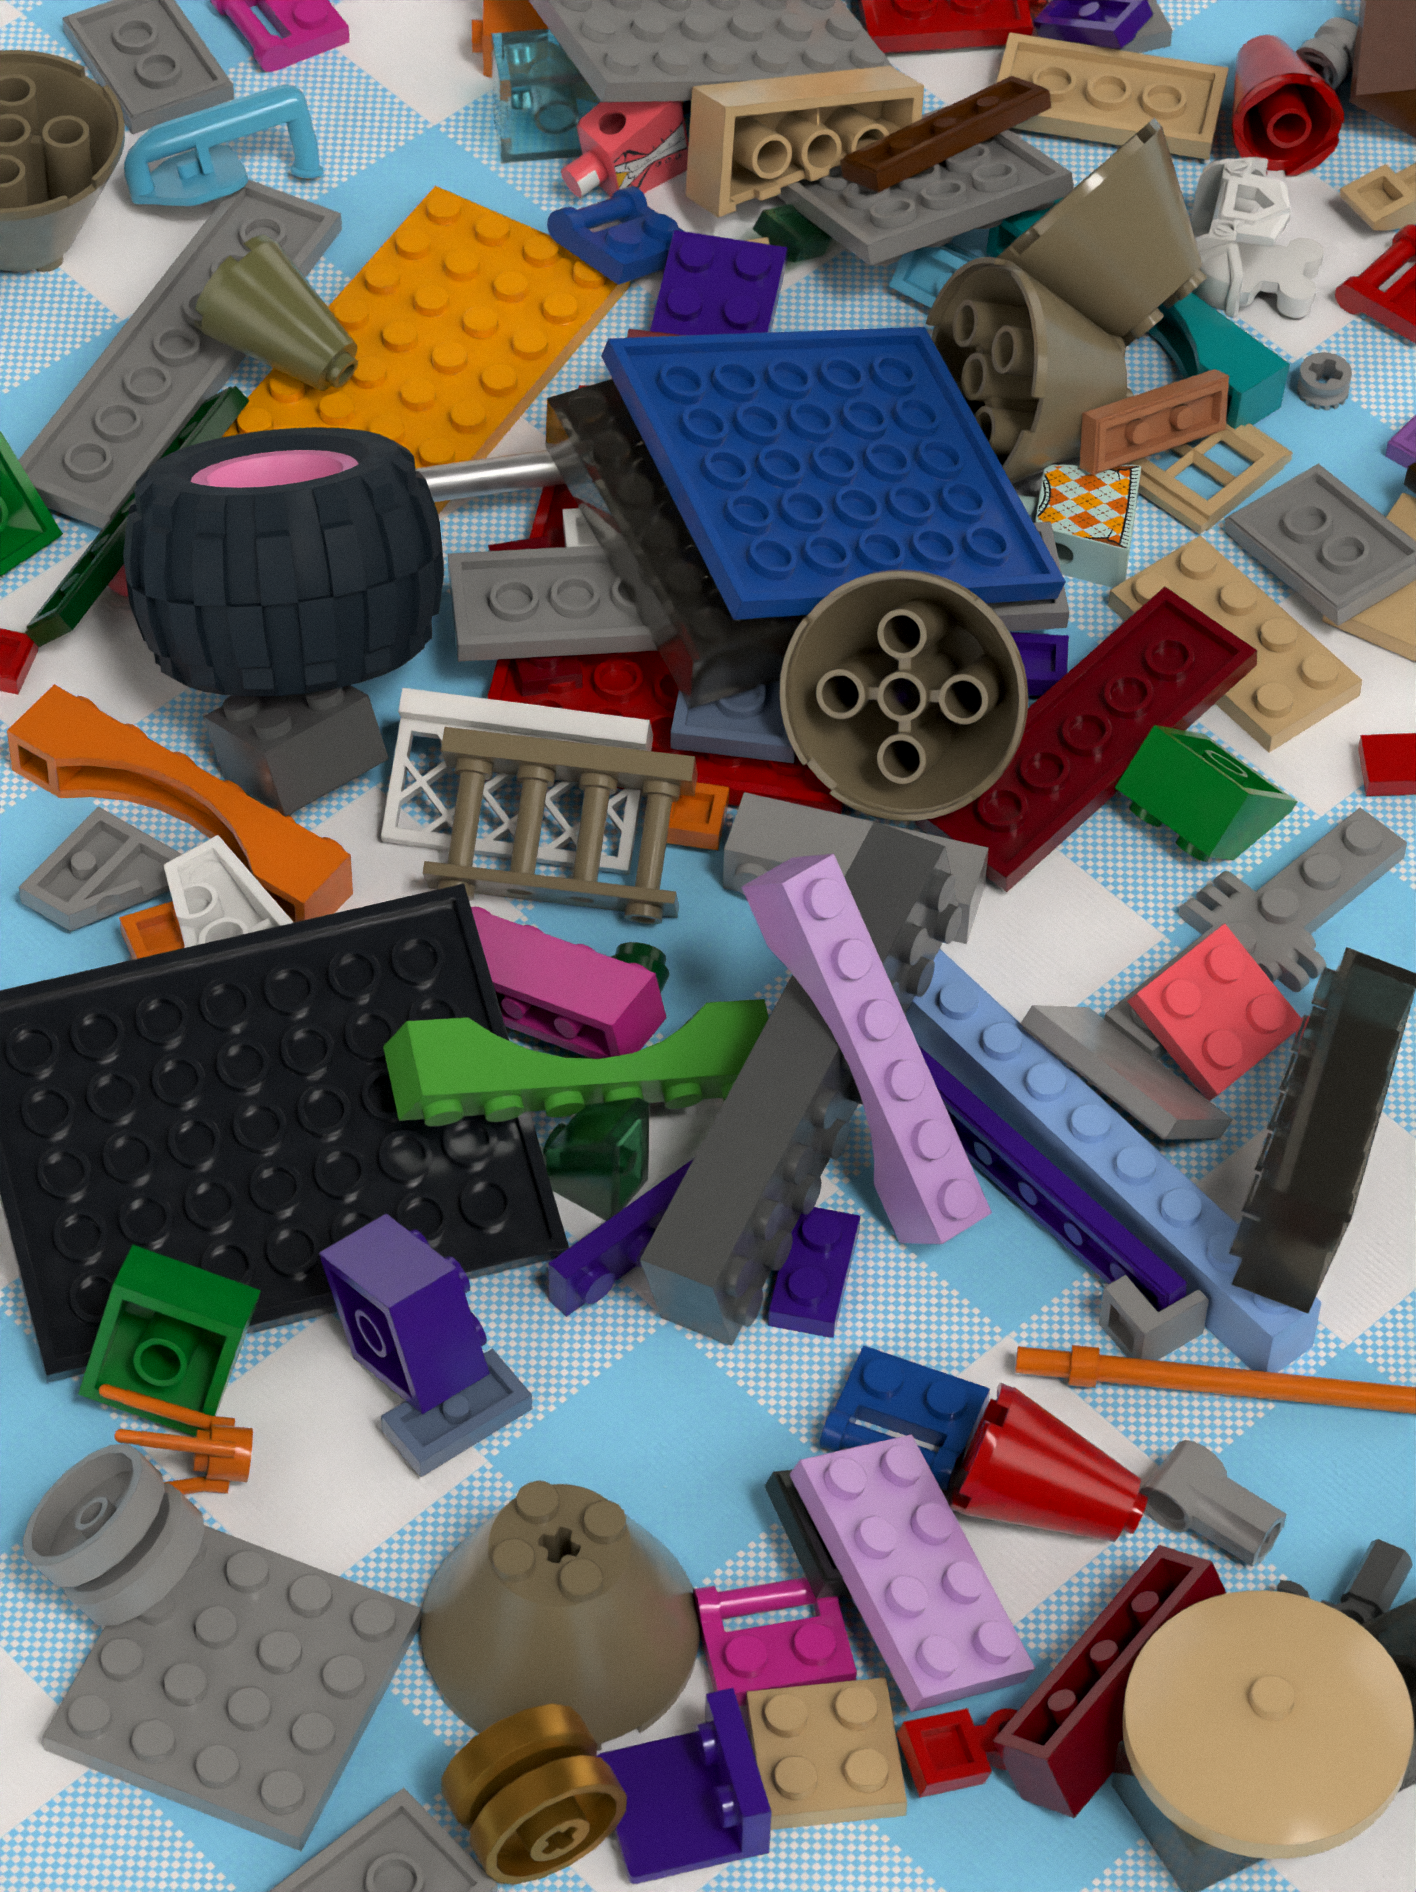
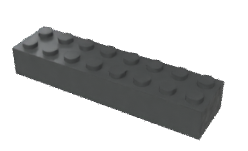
[640,821,962,1346]

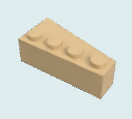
[685,66,924,218]

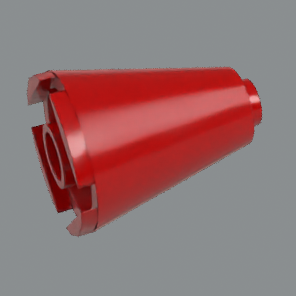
[1231,35,1345,176]
[949,1382,1148,1542]

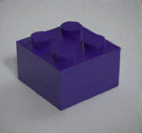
[319,1214,490,1414]

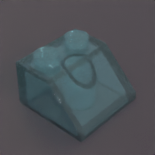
[491,29,601,164]

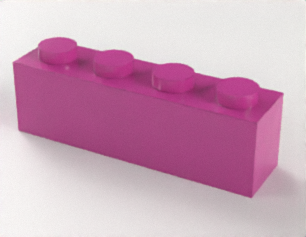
[471,906,667,1059]

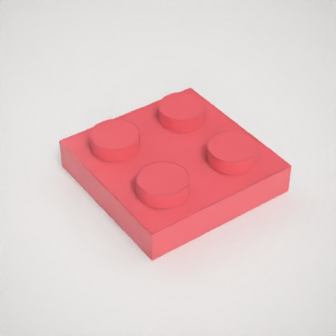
[1127,923,1306,1101]

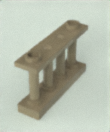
[423,727,698,924]

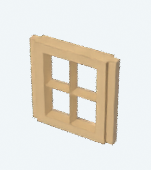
[1124,423,1292,534]

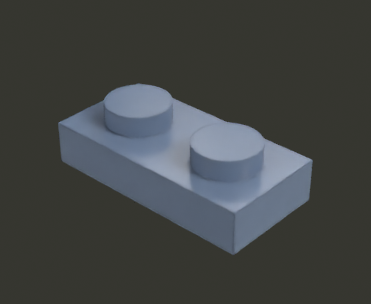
[381,1348,532,1477]

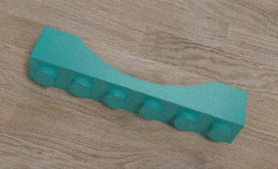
[986,198,1290,429]

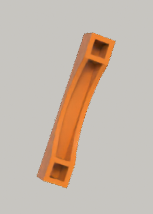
[7,684,353,923]

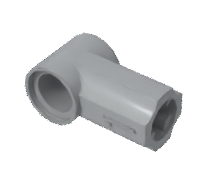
[1139,1440,1287,1566]

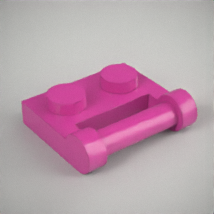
[210,0,350,72]
[693,1577,857,1707]

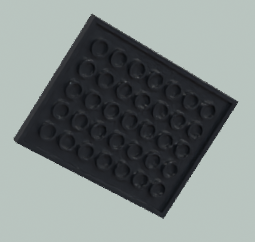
[0,883,569,1383]

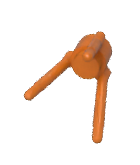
[99,1384,253,1495]

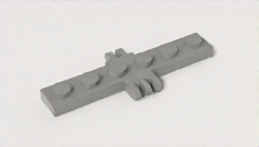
[1104,807,1407,1060]

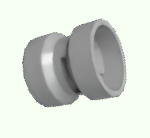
[1296,17,1357,91]

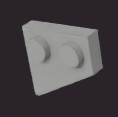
[19,806,182,931]

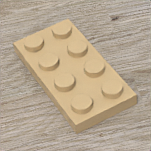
[996,33,1229,160]
[1108,535,1362,753]

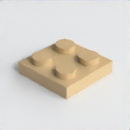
[746,1677,907,1830]

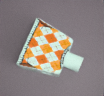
[1018,465,1141,588]

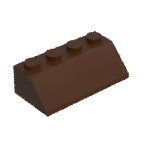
[1349,0,1416,138]

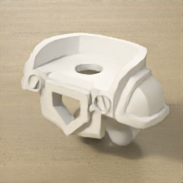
[1191,157,1324,318]

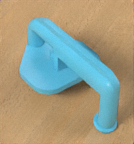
[124,84,324,206]

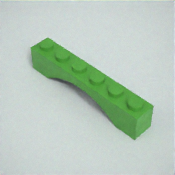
[383,999,769,1126]

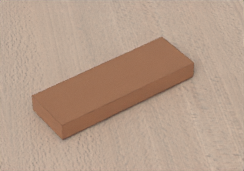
[1079,369,1229,475]

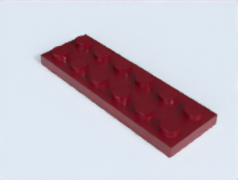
[915,586,1257,892]

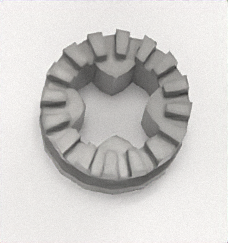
[1297,352,1352,411]

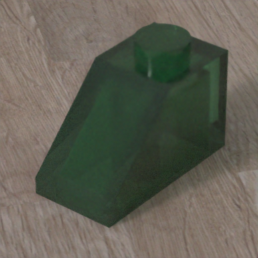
[543,1097,650,1221]

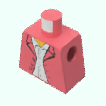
[561,101,689,198]

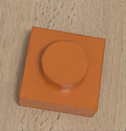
[667,782,729,851]
[119,901,185,960]

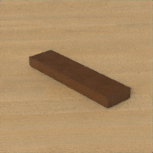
[840,76,1051,192]

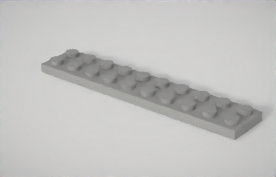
[448,522,1069,662]

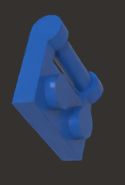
[547,186,684,285]
[820,1345,990,1491]

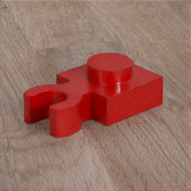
[896,1708,1018,1798]

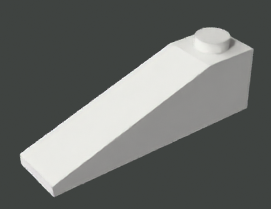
[164,835,294,948]

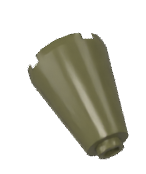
[194,234,358,391]

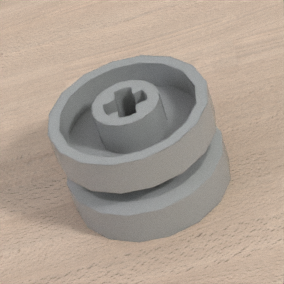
[22,1444,205,1626]

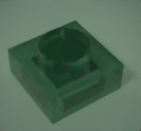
[753,203,833,263]

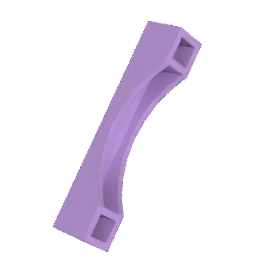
[741,854,992,1244]

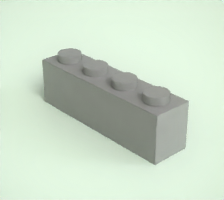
[723,792,988,944]

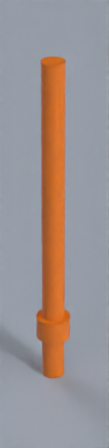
[1015,1345,1416,1414]

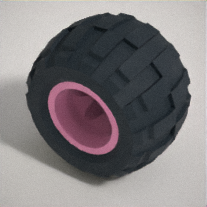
[123,427,444,697]

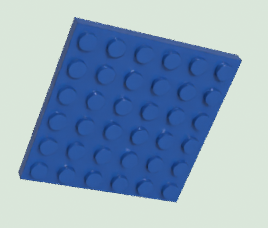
[601,327,1066,620]

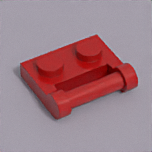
[1335,224,1416,344]

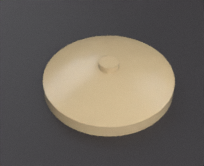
[1122,1590,1414,1859]

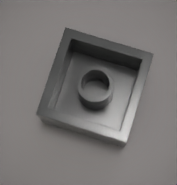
[203,685,389,817]

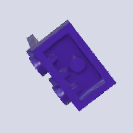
[597,1688,772,1884]

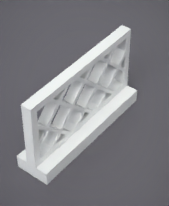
[381,688,653,875]

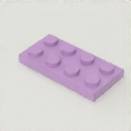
[789,1434,1036,1712]

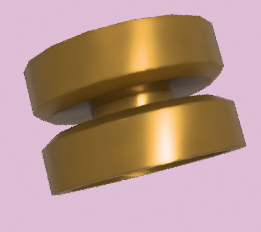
[441,1704,627,1884]

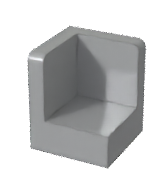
[1099,1275,1209,1360]

